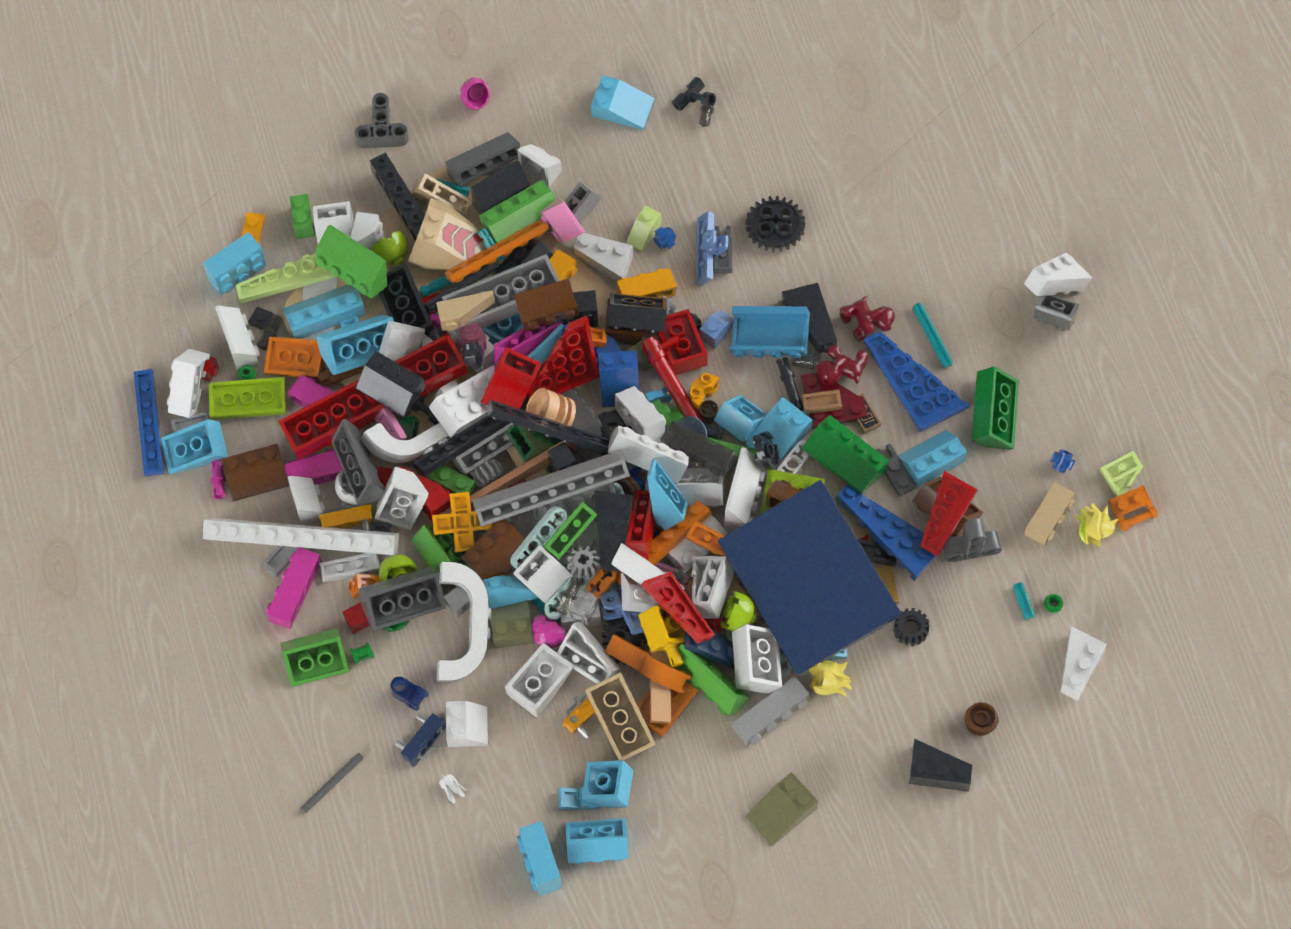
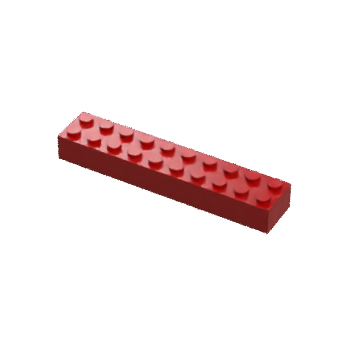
[278,334,468,461]

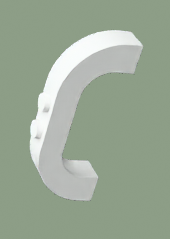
[361,380,458,463]
[436,562,491,682]

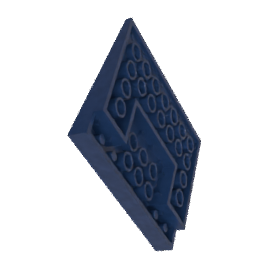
[717,479,902,676]

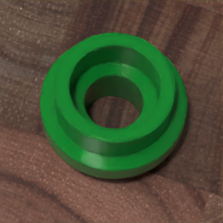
[237,365,256,380]
[1043,594,1063,613]

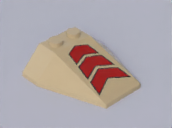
[408,198,487,271]

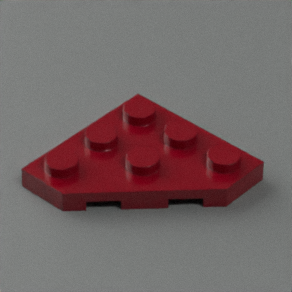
[801,372,868,429]

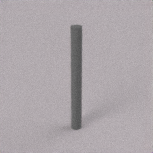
[301,752,364,813]

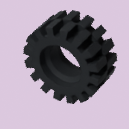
[893,608,929,646]

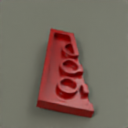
[920,471,978,557]
[641,572,715,644]

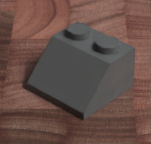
[1034,295,1080,331]

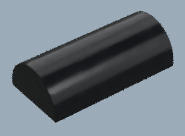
[379,263,435,337]

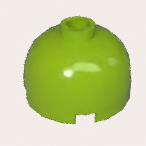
[371,231,408,266]
[379,554,418,582]
[721,591,756,631]

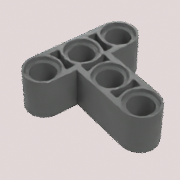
[354,93,409,148]
[944,519,1002,562]

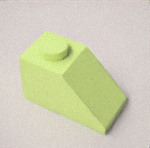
[626,205,661,252]

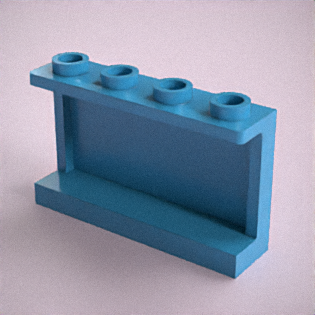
[729,306,810,358]

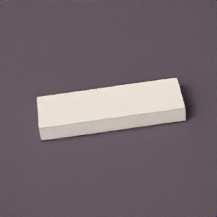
[319,553,380,583]

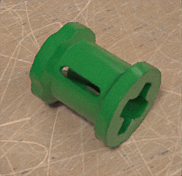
[350,642,374,665]

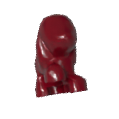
[839,296,895,342]
[816,345,869,385]

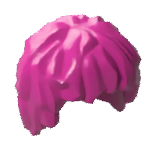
[460,77,490,111]
[532,615,566,648]

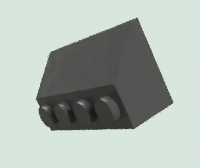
[331,419,384,505]
[358,566,446,631]

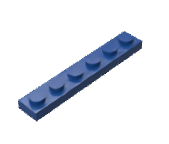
[134,369,164,477]

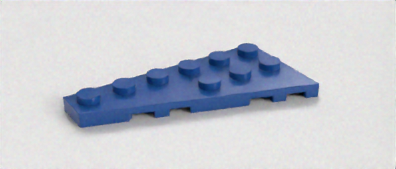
[863,331,970,432]
[835,485,936,581]

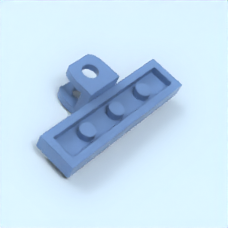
[695,211,728,286]
[600,572,644,635]

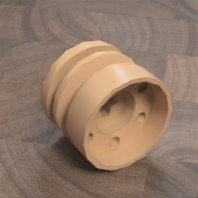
[526,388,576,426]

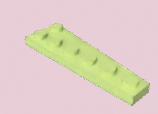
[236,253,338,304]

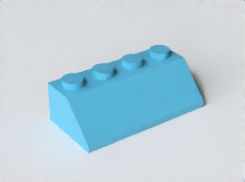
[282,284,366,339]
[316,315,394,375]

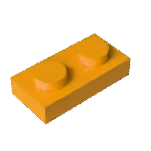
[241,212,266,245]

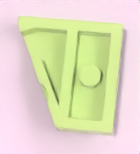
[1099,450,1143,497]

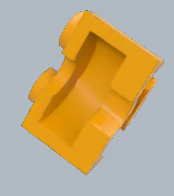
[690,373,720,413]

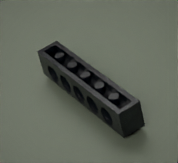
[369,152,425,241]

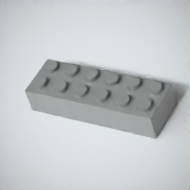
[442,254,560,338]

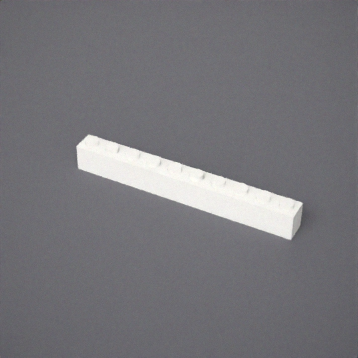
[203,518,399,555]

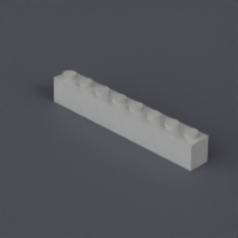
[473,450,630,526]

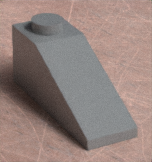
[548,181,602,231]

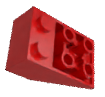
[480,347,541,409]

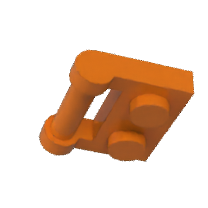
[1108,485,1158,532]

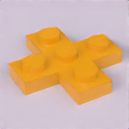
[432,492,492,552]

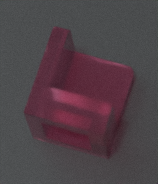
[459,323,487,350]

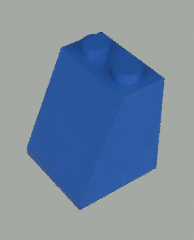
[598,350,639,407]

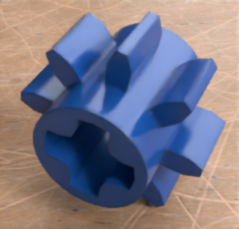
[653,227,676,250]
[1050,449,1075,473]

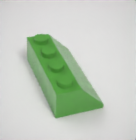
[479,180,556,243]
[315,225,387,299]
[676,644,750,716]

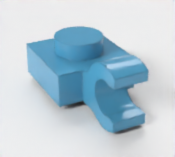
[645,386,673,404]

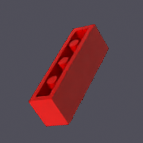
[626,490,655,560]

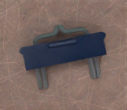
[395,713,446,767]

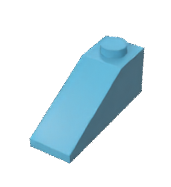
[483,575,539,609]

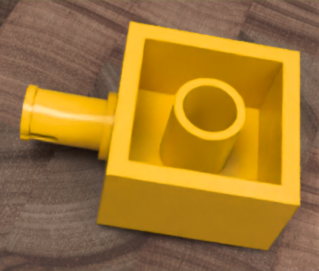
[638,605,685,668]

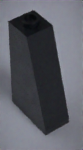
[782,282,837,353]

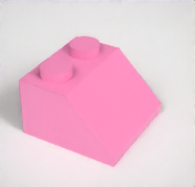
[540,198,585,243]

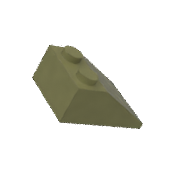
[491,601,534,649]
[746,772,818,846]

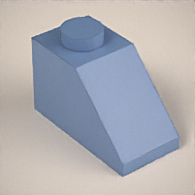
[700,310,734,349]

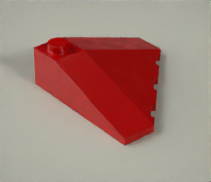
[528,316,600,399]

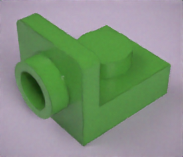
[652,399,683,428]

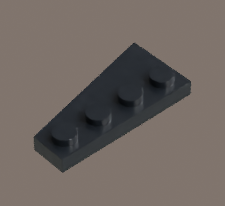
[594,490,634,573]

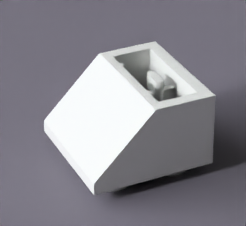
[313,201,354,244]
[513,545,572,604]

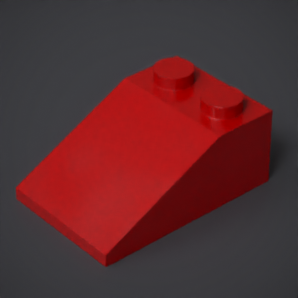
[657,309,708,375]
[401,466,451,524]

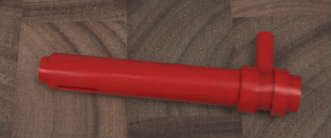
[641,334,703,422]

